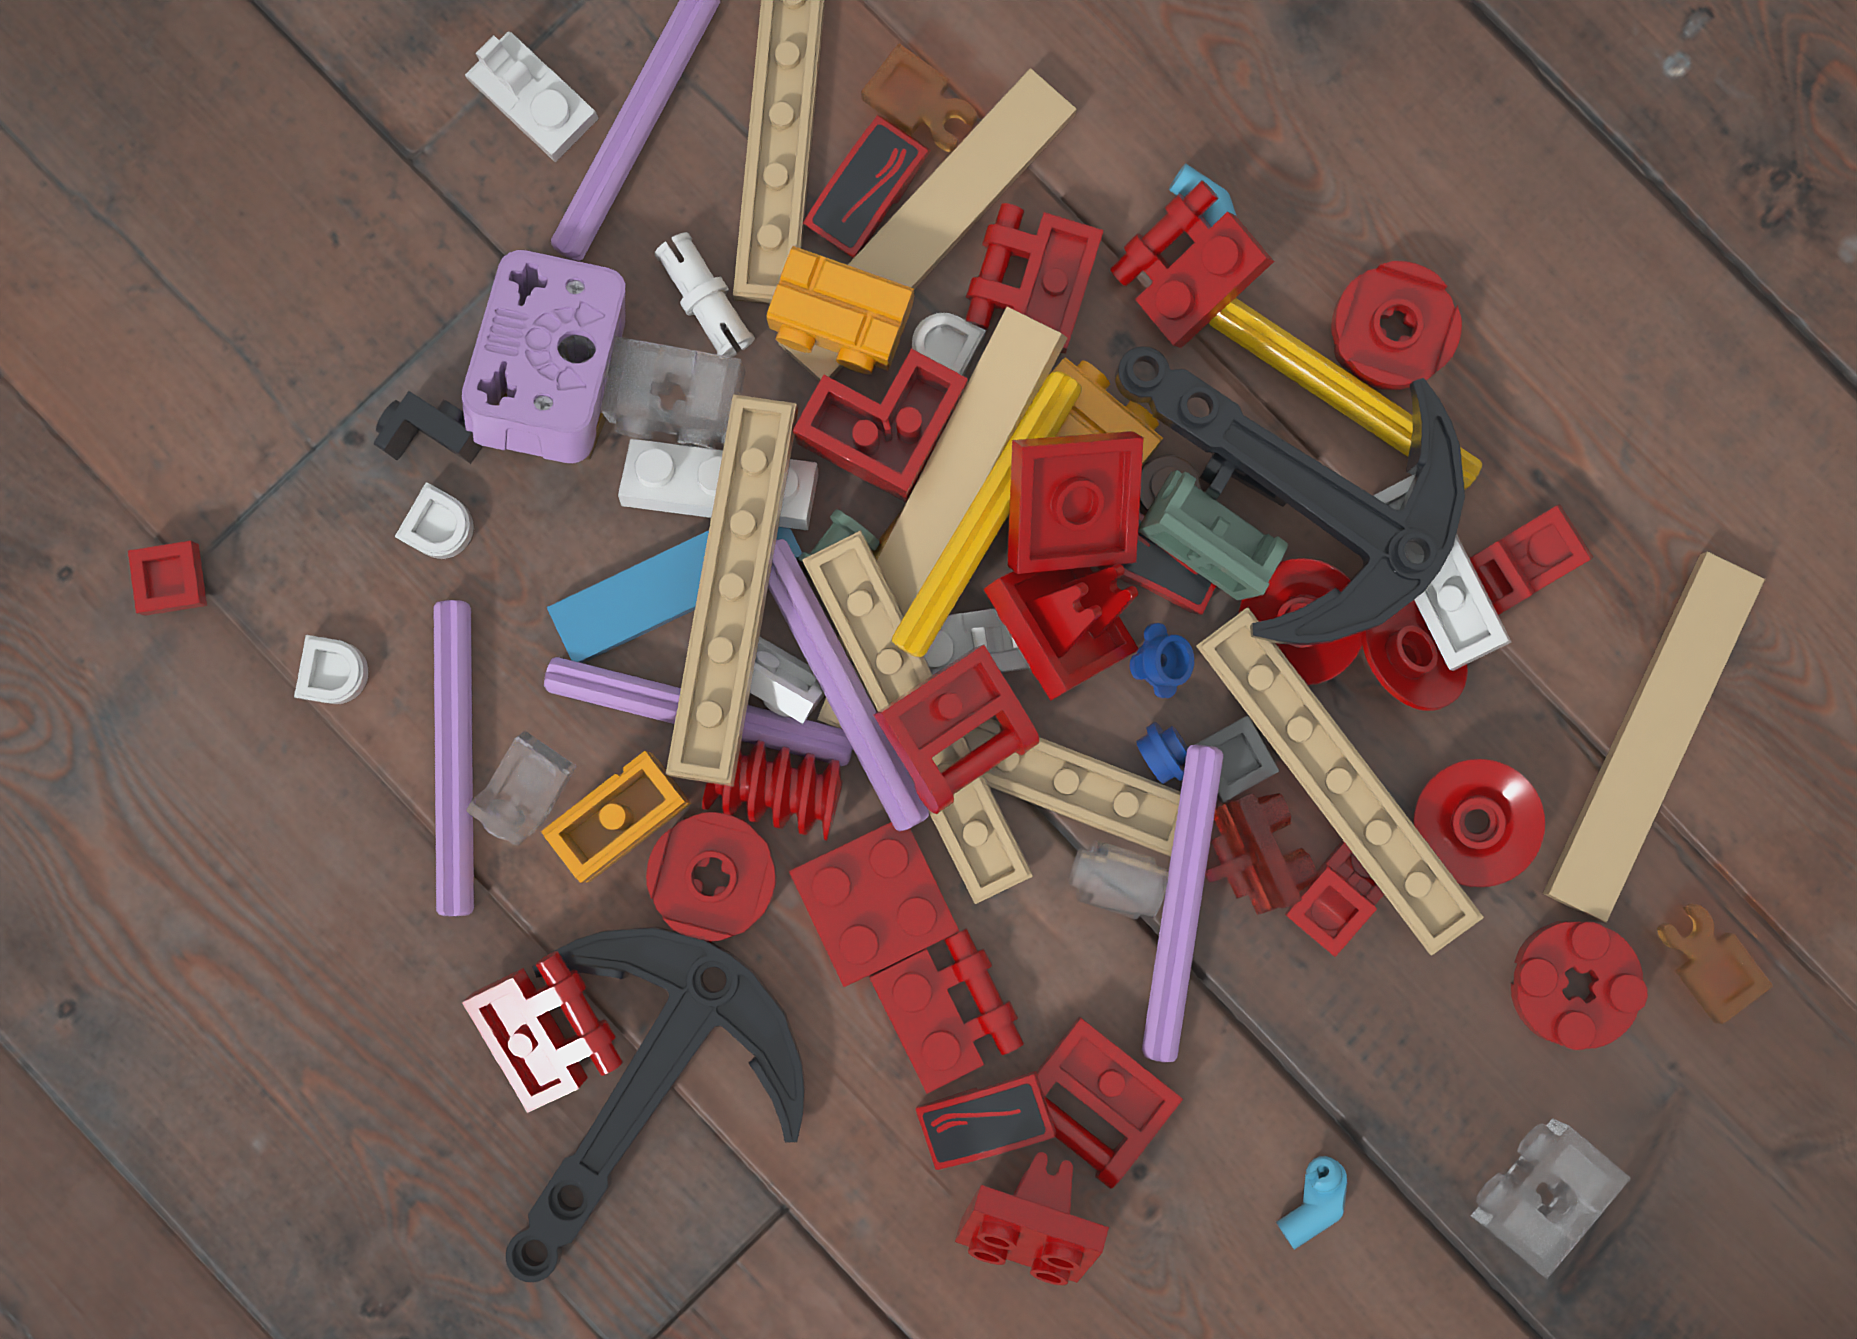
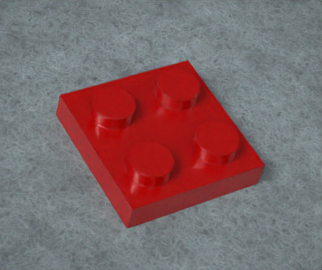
[1007,431,1144,574]
[789,822,960,987]

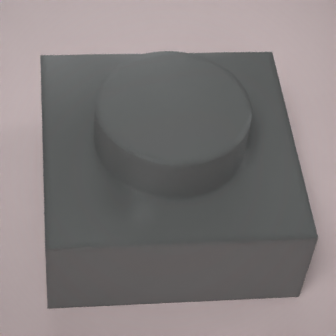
[1194,715,1279,803]

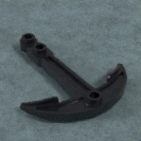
[1115,346,1465,645]
[506,927,805,1282]

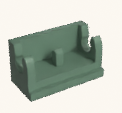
[1138,470,1288,600]

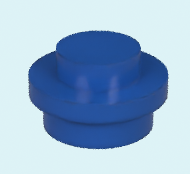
[1136,722,1188,784]

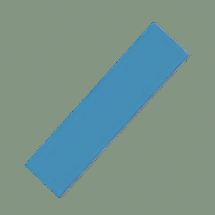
[547,527,802,663]

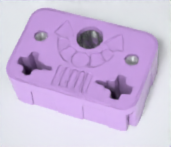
[462,250,625,463]

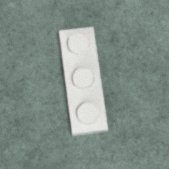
[618,439,819,530]
[1373,475,1511,671]

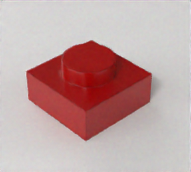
[128,541,207,616]

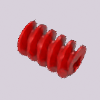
[702,740,843,841]

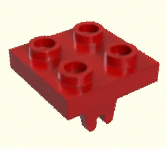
[984,564,1139,701]
[955,1152,1109,1285]

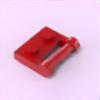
[873,645,1040,814]
[1036,1016,1183,1189]

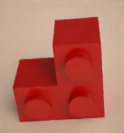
[793,348,968,503]

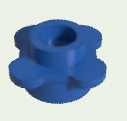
[1130,623,1194,698]

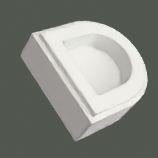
[912,313,986,376]
[395,482,474,559]
[294,635,368,704]

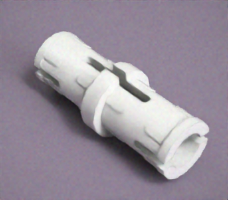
[654,232,755,360]

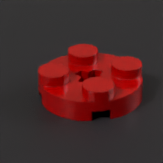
[1331,261,1462,390]
[646,812,777,942]
[1511,921,1648,1050]

